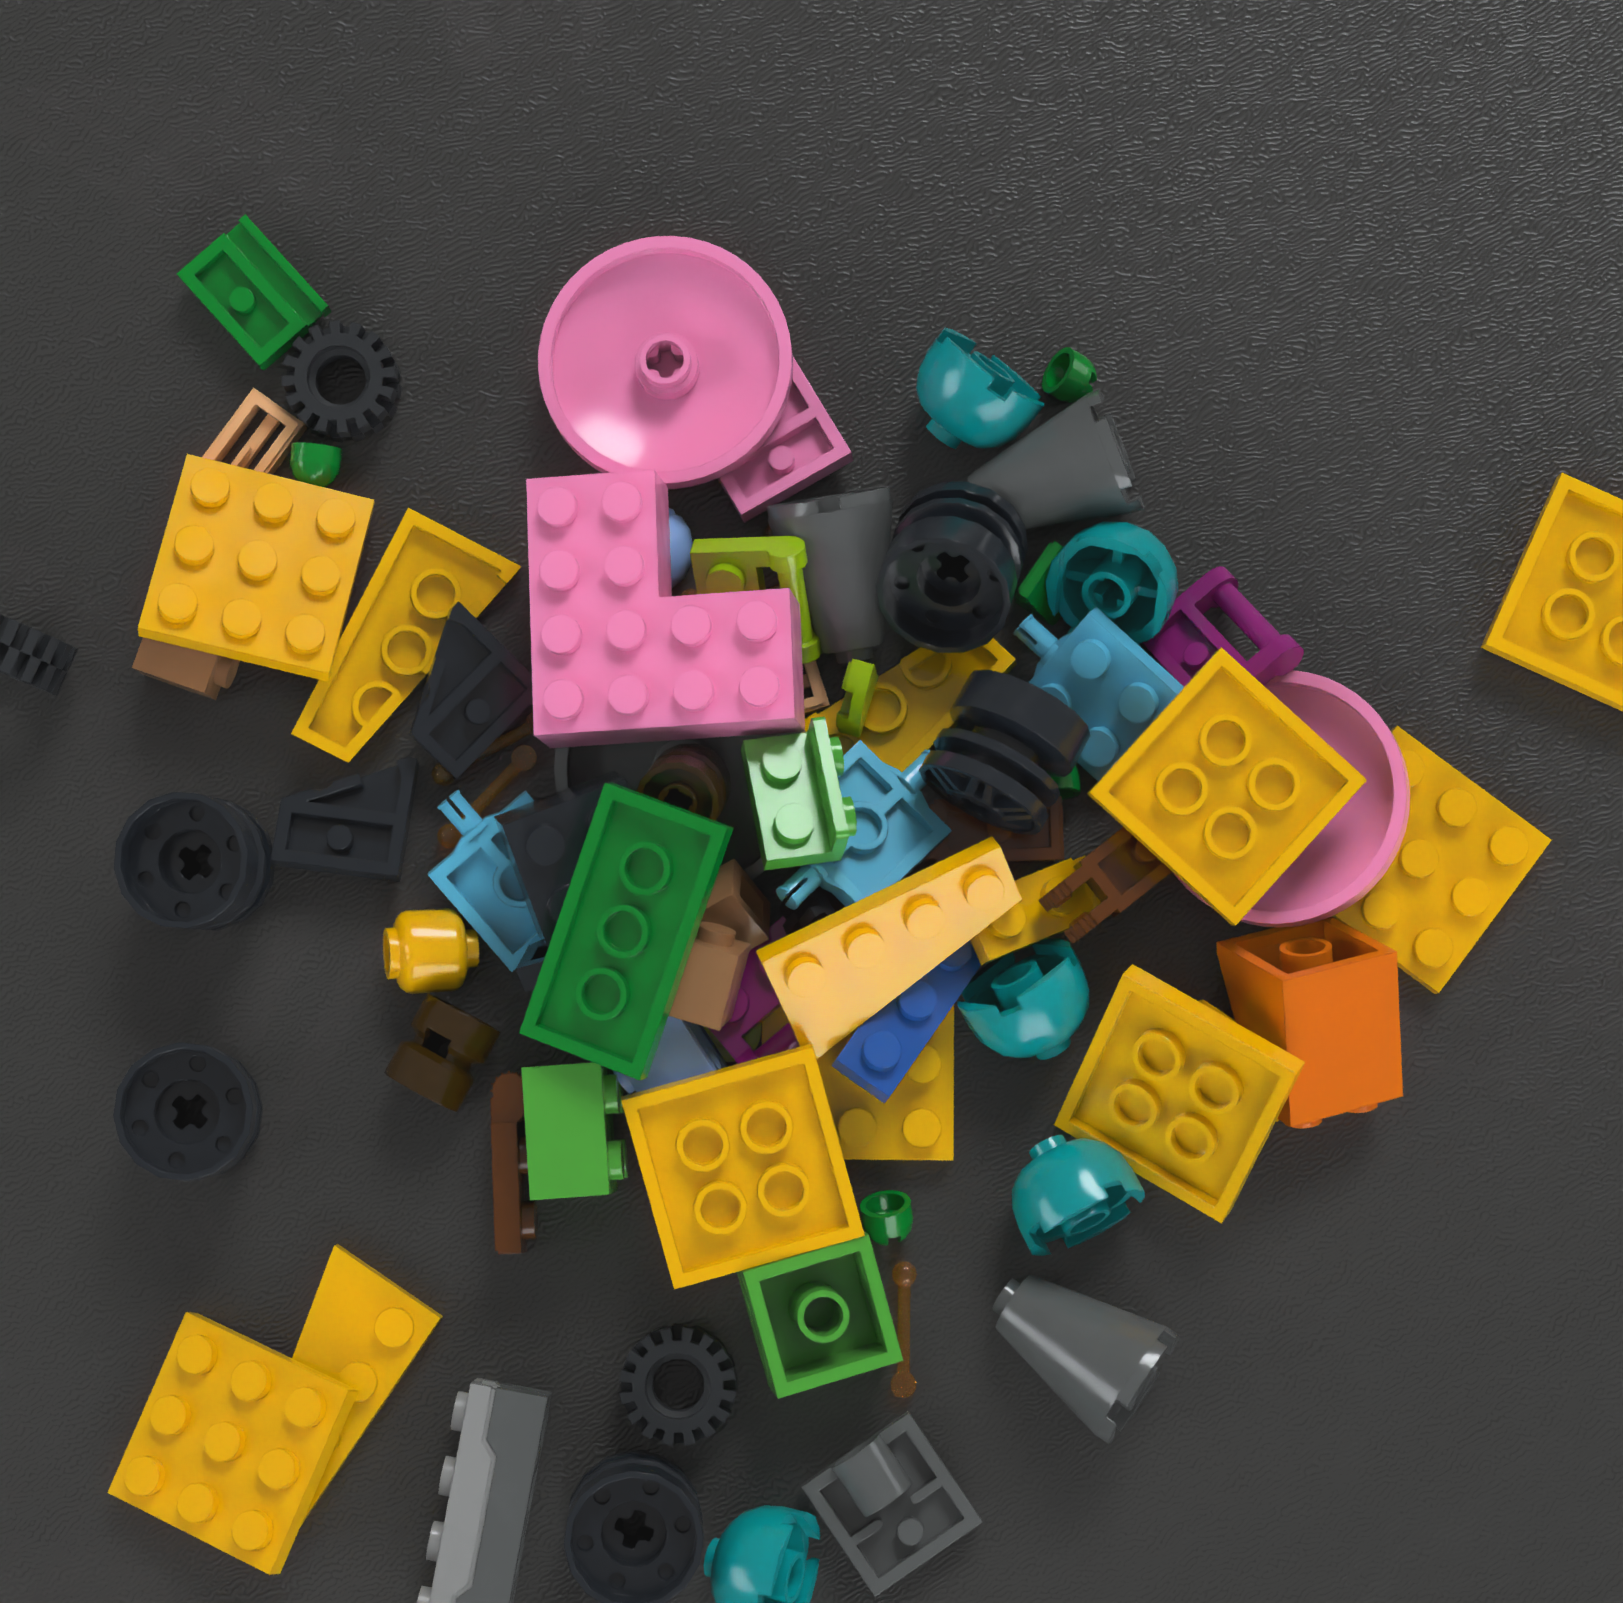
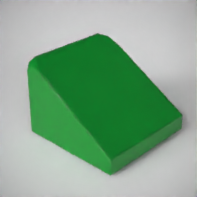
[1014,541,1063,626]

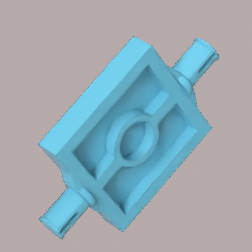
[1013,607,1184,781]
[776,740,952,910]
[427,790,541,972]

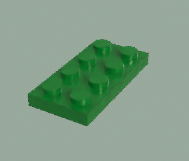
[519,783,734,1080]

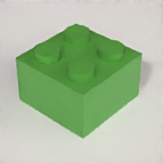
[521,1062,628,1200]
[737,1230,904,1399]

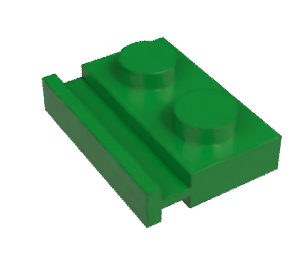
[177,214,332,371]

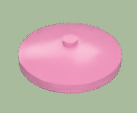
[538,236,793,489]
[1174,670,1410,928]

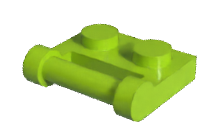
[690,536,822,664]

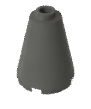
[967,389,1145,529]
[767,486,893,664]
[992,1275,1179,1444]

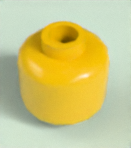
[383,908,479,994]

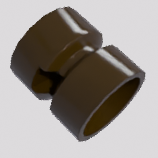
[636,743,731,821]
[384,993,501,1112]

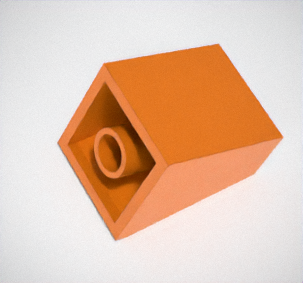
[1216,916,1403,1129]

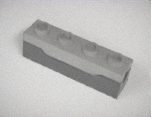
[417,1378,553,1603]

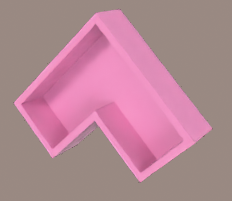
[526,469,805,748]

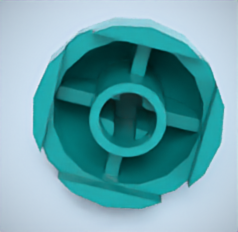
[916,328,1044,449]
[1045,521,1179,645]
[957,938,1089,1060]
[1012,1135,1145,1256]
[704,1505,820,1603]

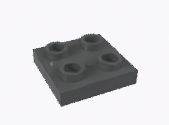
[801,1411,982,1597]

